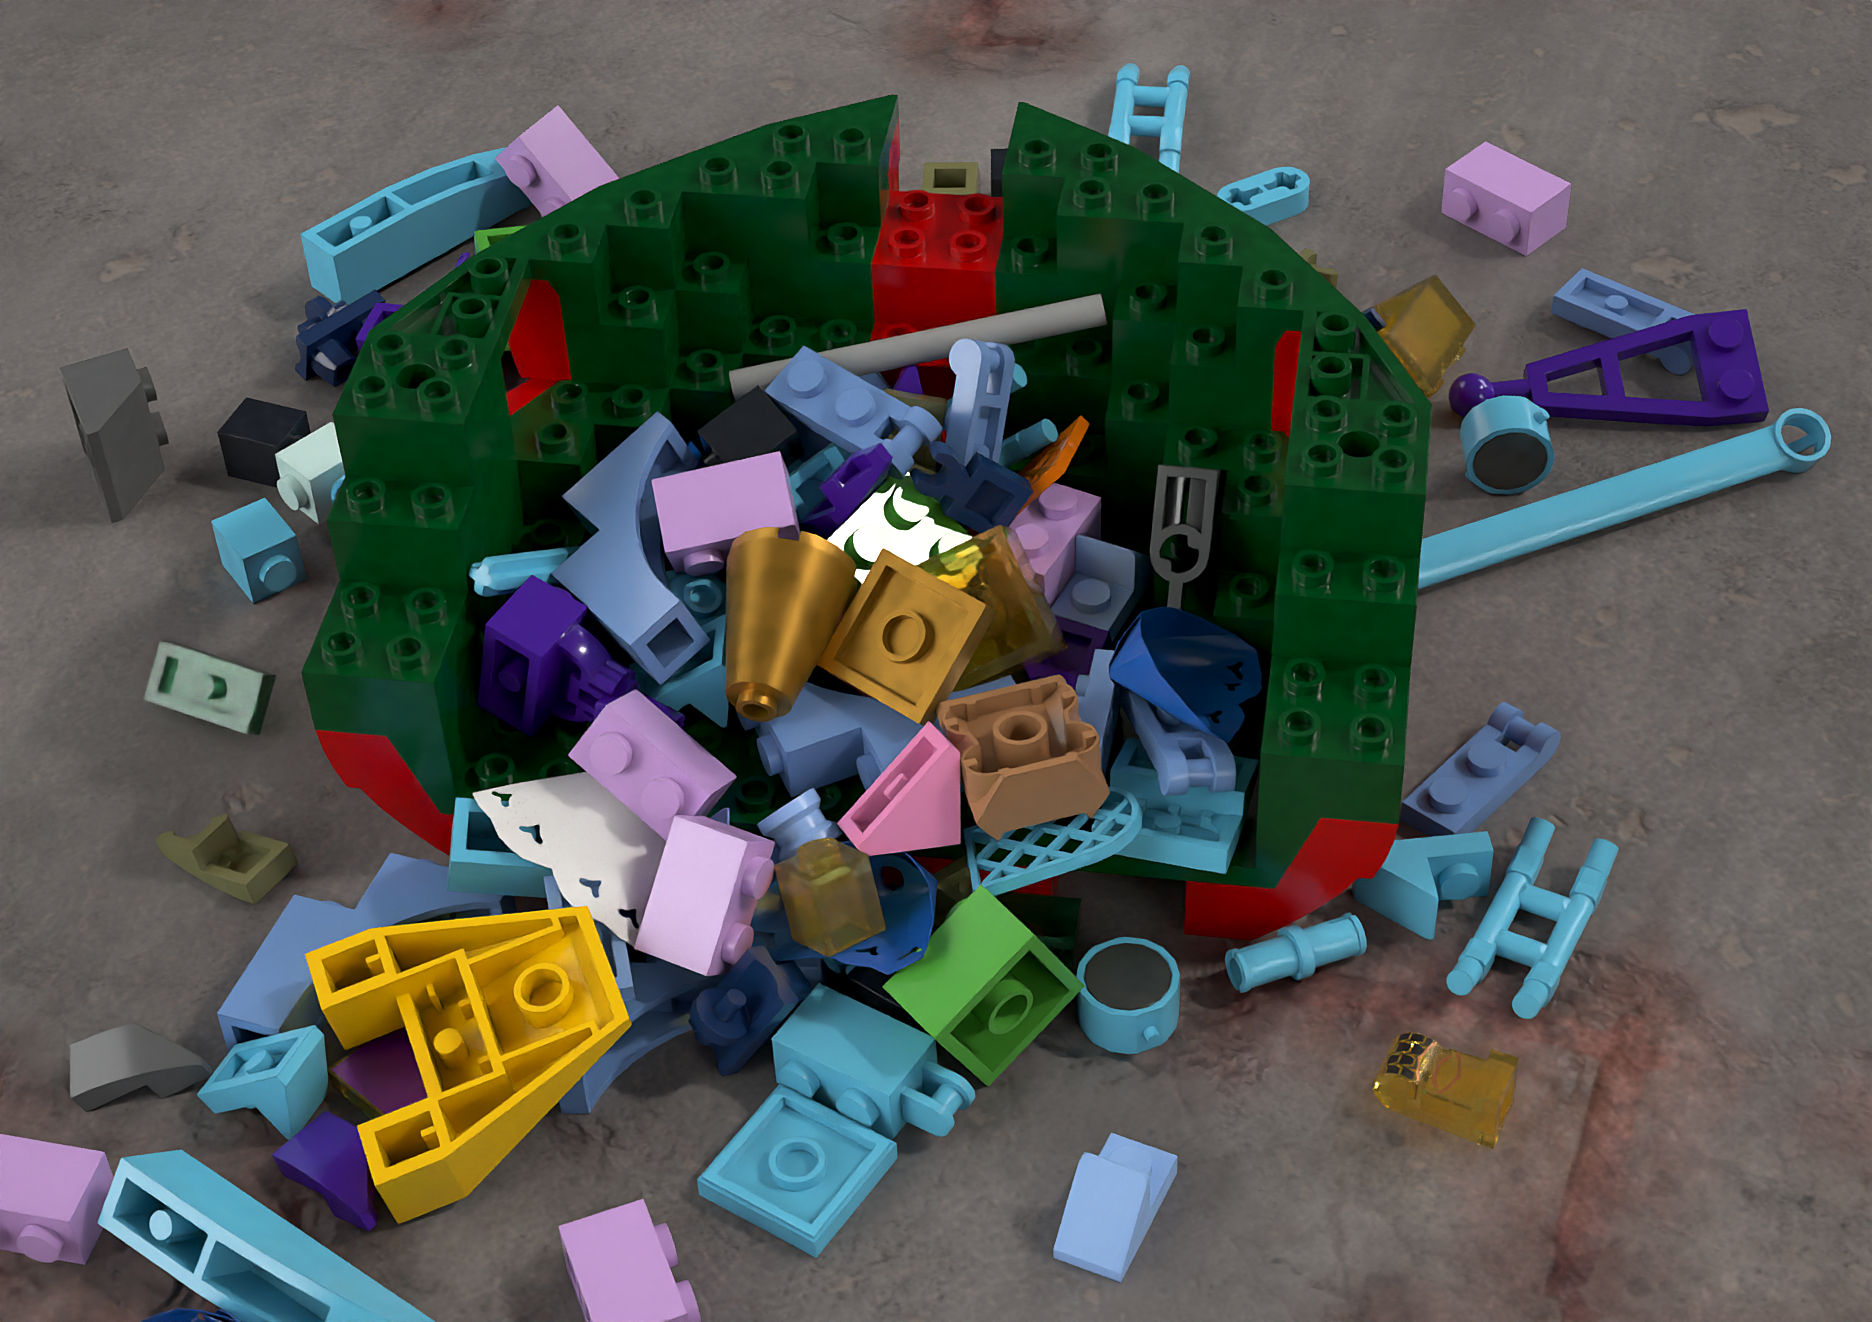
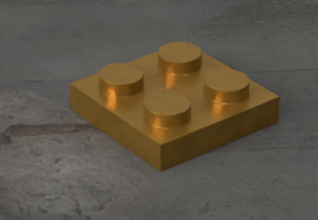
[816,548,998,726]

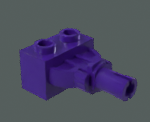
[477,575,685,737]

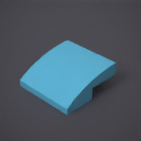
[1092,738,1259,874]

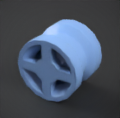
[757,788,843,870]

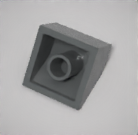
[59,348,169,523]

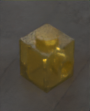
[774,838,886,957]

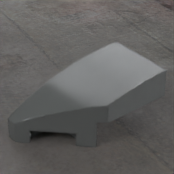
[70,1022,212,1112]

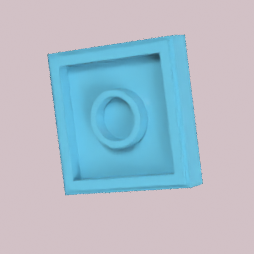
[697,1084,898,1258]

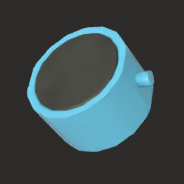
[1459,395,1555,495]
[1076,937,1180,1054]

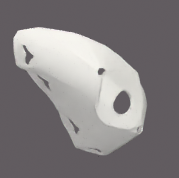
[473,772,666,947]

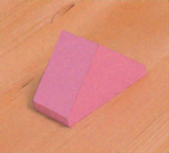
[837,721,961,856]

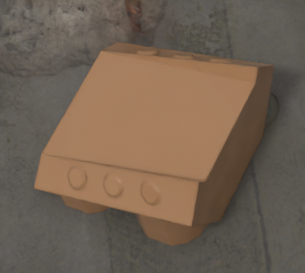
[935,674,1110,842]

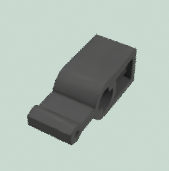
[1150,464,1221,611]

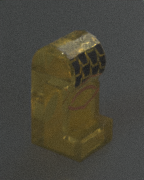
[1372,1032,1519,1149]

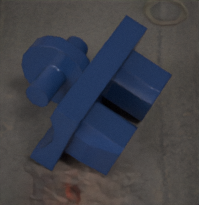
[295,290,385,388]
[688,945,811,1077]

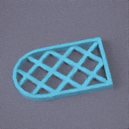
[963,787,1143,896]

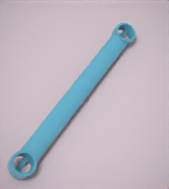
[1418,408,1831,589]

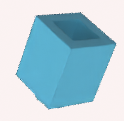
[211,498,307,604]

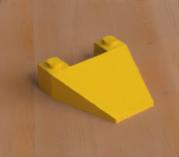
[305,906,632,1224]

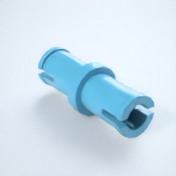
[1225,912,1367,993]

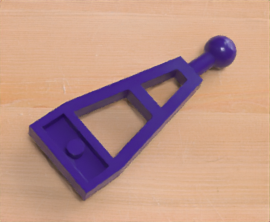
[1448,309,1769,426]

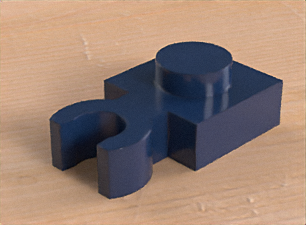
[910,441,1033,542]

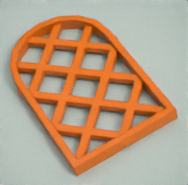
[967,416,1090,547]

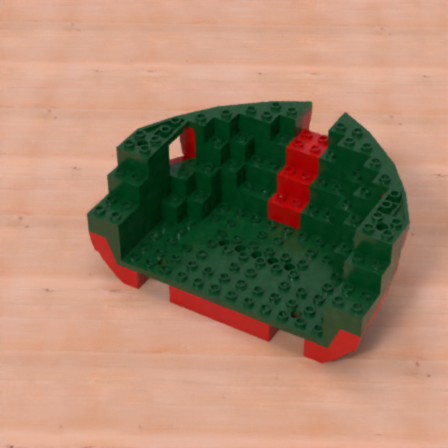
[301,94,1432,941]

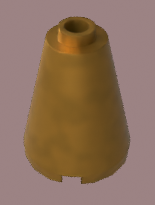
[725,527,858,722]

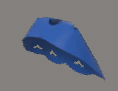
[1109,607,1263,743]
[750,841,938,975]

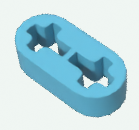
[1217,167,1310,226]

